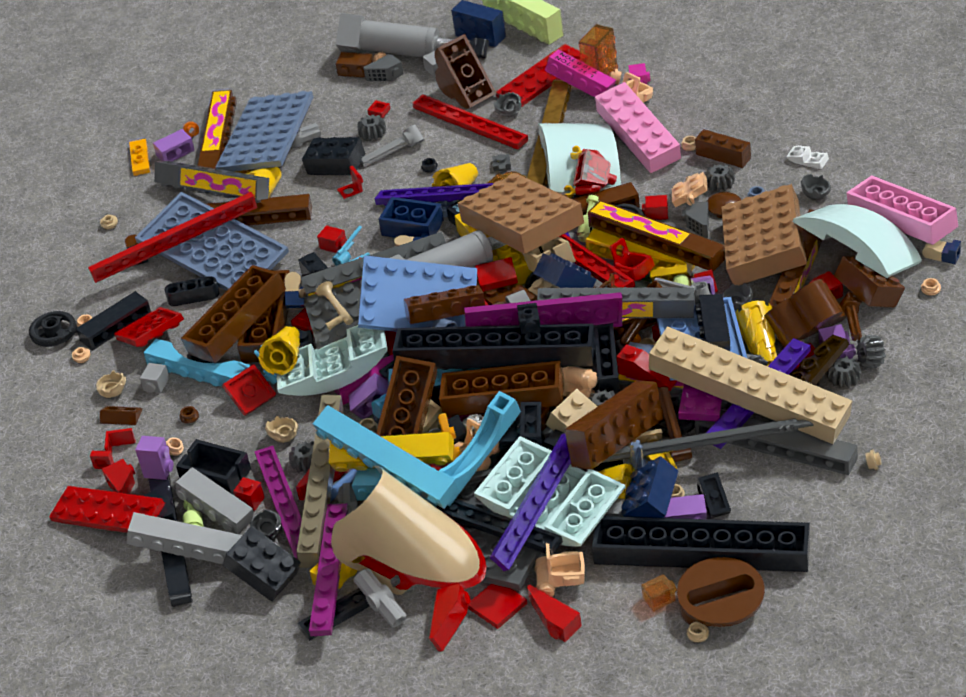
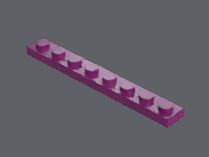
[254,446,302,560]
[309,503,349,636]

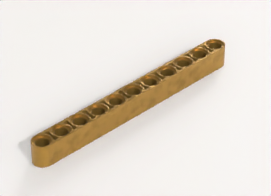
[527,80,572,187]

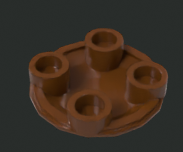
[707,192,741,218]

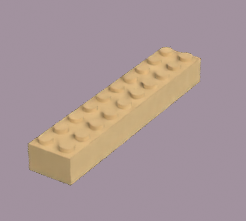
[648,326,852,444]

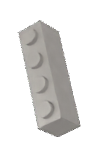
[176,467,253,534]

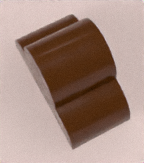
[434,34,497,109]
[764,279,846,348]

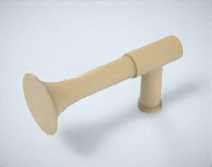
[316,281,353,330]

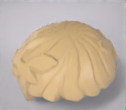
[96,370,126,398]
[265,416,298,443]

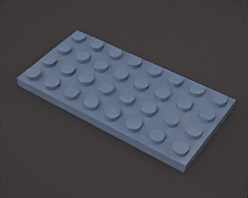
[215,91,313,172]
[135,192,289,291]

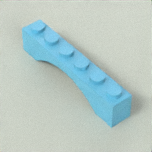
[144,338,250,387]
[439,391,521,506]

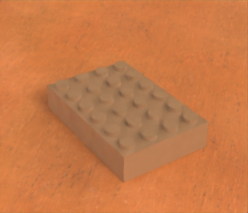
[458,173,585,254]
[722,184,807,285]

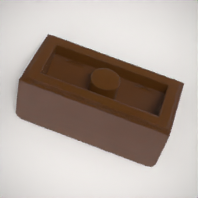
[99,406,143,425]

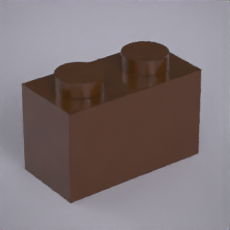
[335,52,373,77]

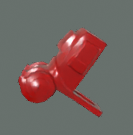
[609,238,655,281]

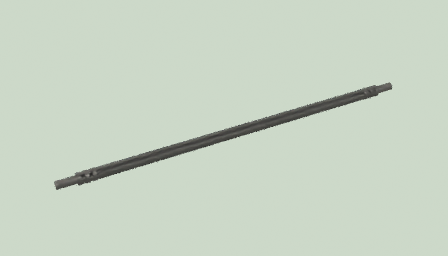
[465,418,814,486]

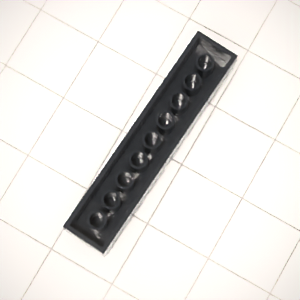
[392,324,595,370]
[592,516,810,572]

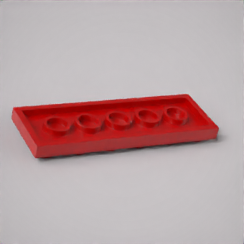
[496,44,589,107]
[49,486,165,533]

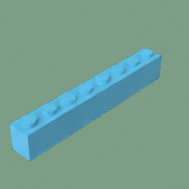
[313,405,459,509]

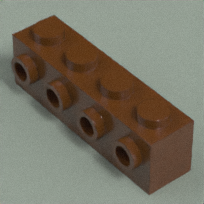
[404,285,485,324]

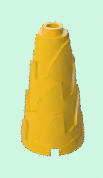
[735,301,777,366]
[258,326,300,375]

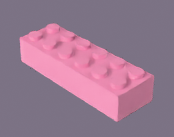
[595,82,681,173]
[846,176,958,245]

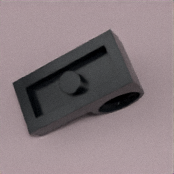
[697,472,731,518]

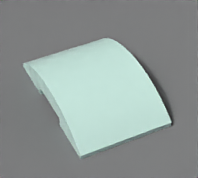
[538,123,621,195]
[792,204,922,278]
[277,325,387,396]
[474,436,625,546]

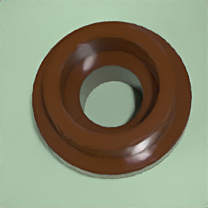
[179,406,199,424]

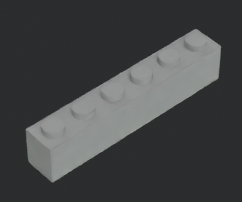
[127,512,242,564]

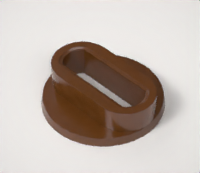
[677,557,765,627]

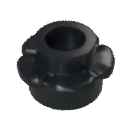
[421,158,438,173]

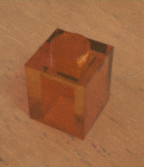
[641,574,677,612]

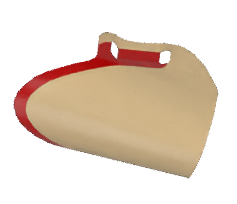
[331,465,486,595]

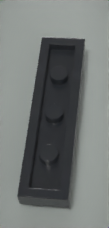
[298,588,370,641]

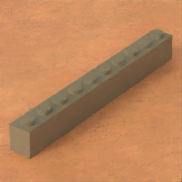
[297,395,344,568]

